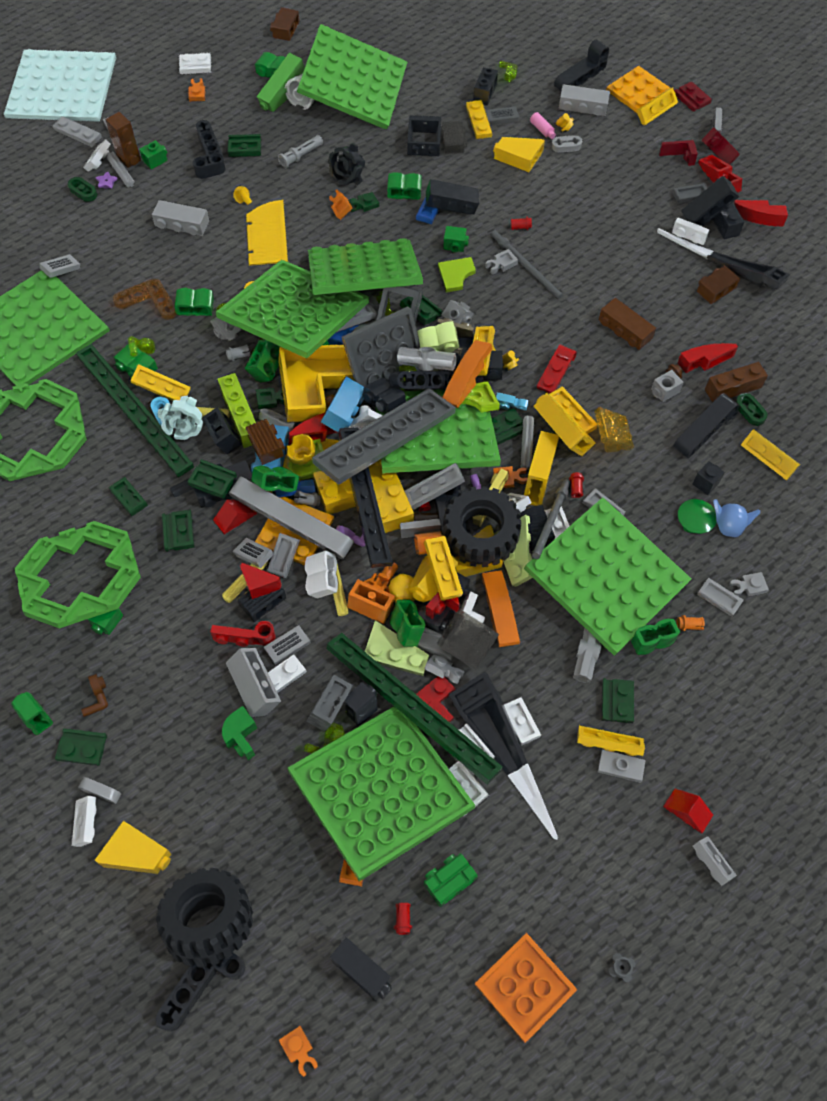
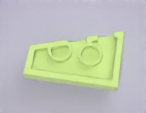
[494,515,533,587]
[365,620,429,676]

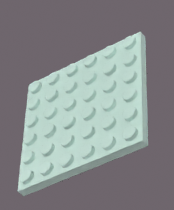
[4,49,116,122]

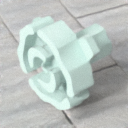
[158,396,203,440]

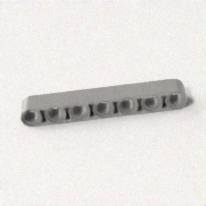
[229,477,354,559]

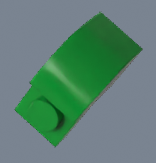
[222,706,257,760]

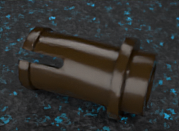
[414,511,438,521]

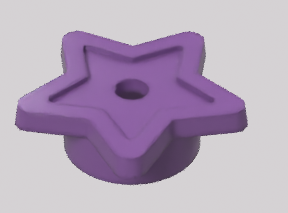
[96,172,118,189]

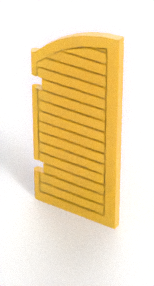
[246,200,288,266]

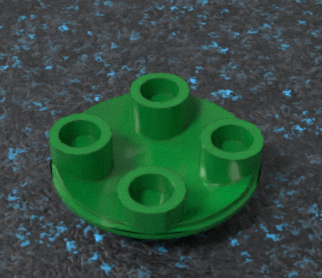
[678,499,717,534]

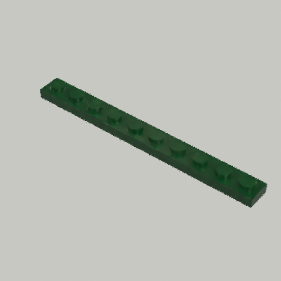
[76,344,194,478]
[326,633,503,785]

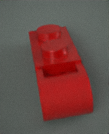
[537,344,577,394]
[210,621,276,647]

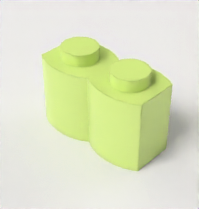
[417,322,459,352]

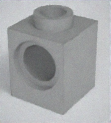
[651,370,684,402]

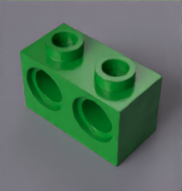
[245,339,280,383]

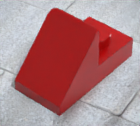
[426,591,459,619]

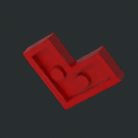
[416,676,455,722]

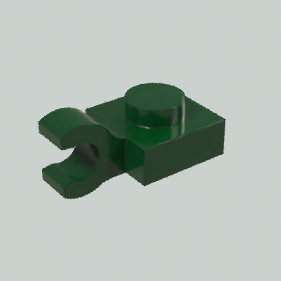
[349,192,379,212]

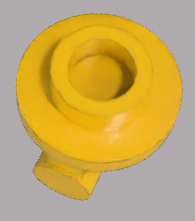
[556,113,574,132]
[233,186,252,205]
[503,350,519,371]

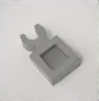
[486,249,518,274]
[729,572,769,596]
[424,654,464,684]

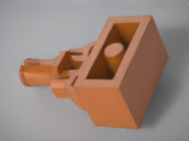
[347,563,398,624]

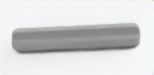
[107,152,135,188]
[521,416,534,470]

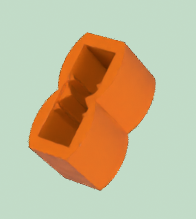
[414,531,444,555]

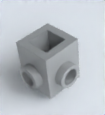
[442,300,474,324]
[210,317,241,341]

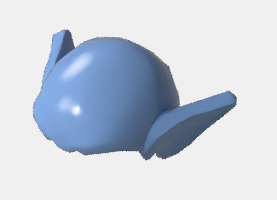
[713,499,760,537]

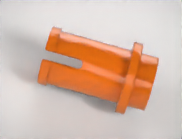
[676,615,705,631]

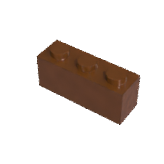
[105,112,141,168]
[599,298,656,350]
[705,362,768,403]

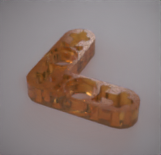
[113,279,176,320]

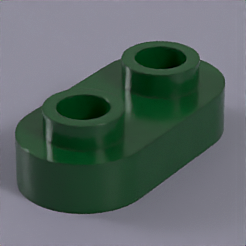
[68,177,97,202]
[736,393,768,426]

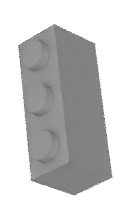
[559,84,610,116]
[152,200,209,236]
[226,648,281,717]

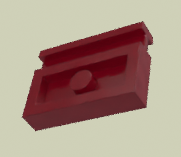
[674,81,712,112]

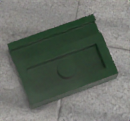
[228,134,262,157]
[400,295,443,326]
[492,408,523,445]
[187,459,237,499]
[162,510,195,552]
[602,678,634,724]
[55,728,107,766]

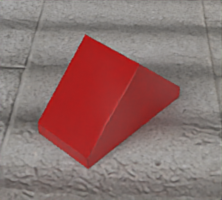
[213,500,257,534]
[240,563,282,599]
[663,789,713,833]

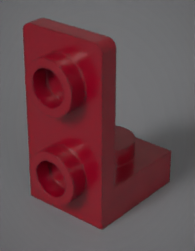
[702,127,740,165]
[659,140,698,166]

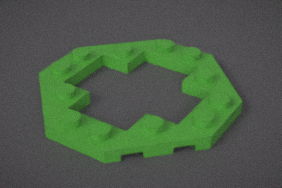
[0,379,87,481]
[15,521,141,628]

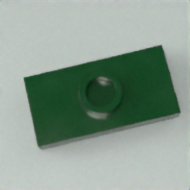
[108,477,148,517]

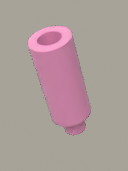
[530,112,556,139]

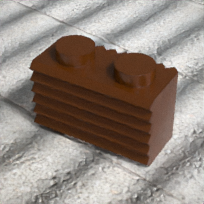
[270,7,300,41]
[697,265,740,304]
[246,419,285,465]

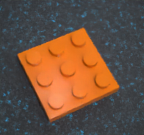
[474,933,577,1043]

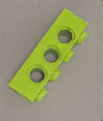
[217,373,256,448]

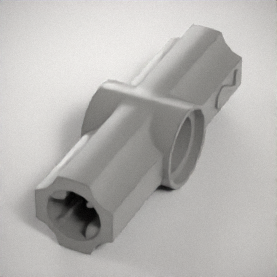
[397,347,456,371]
[573,628,601,683]

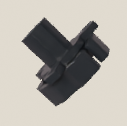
[328,143,365,185]

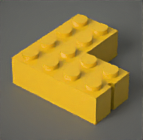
[278,345,354,422]
[313,459,414,533]

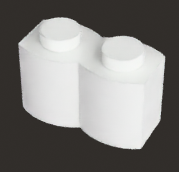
[305,551,338,598]

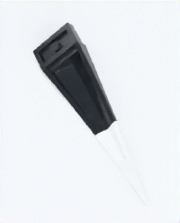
[657,228,790,289]
[449,672,558,840]

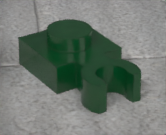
[256,388,284,409]

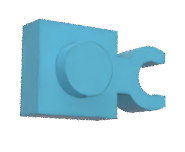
[496,392,528,411]

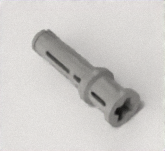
[278,135,323,169]

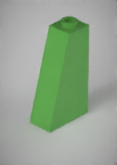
[257,53,305,112]

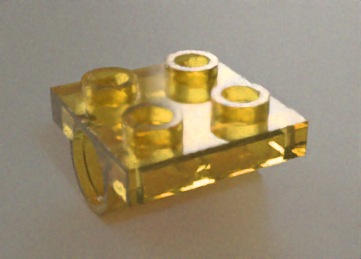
[594,407,634,453]

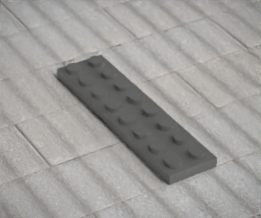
[312,388,456,485]

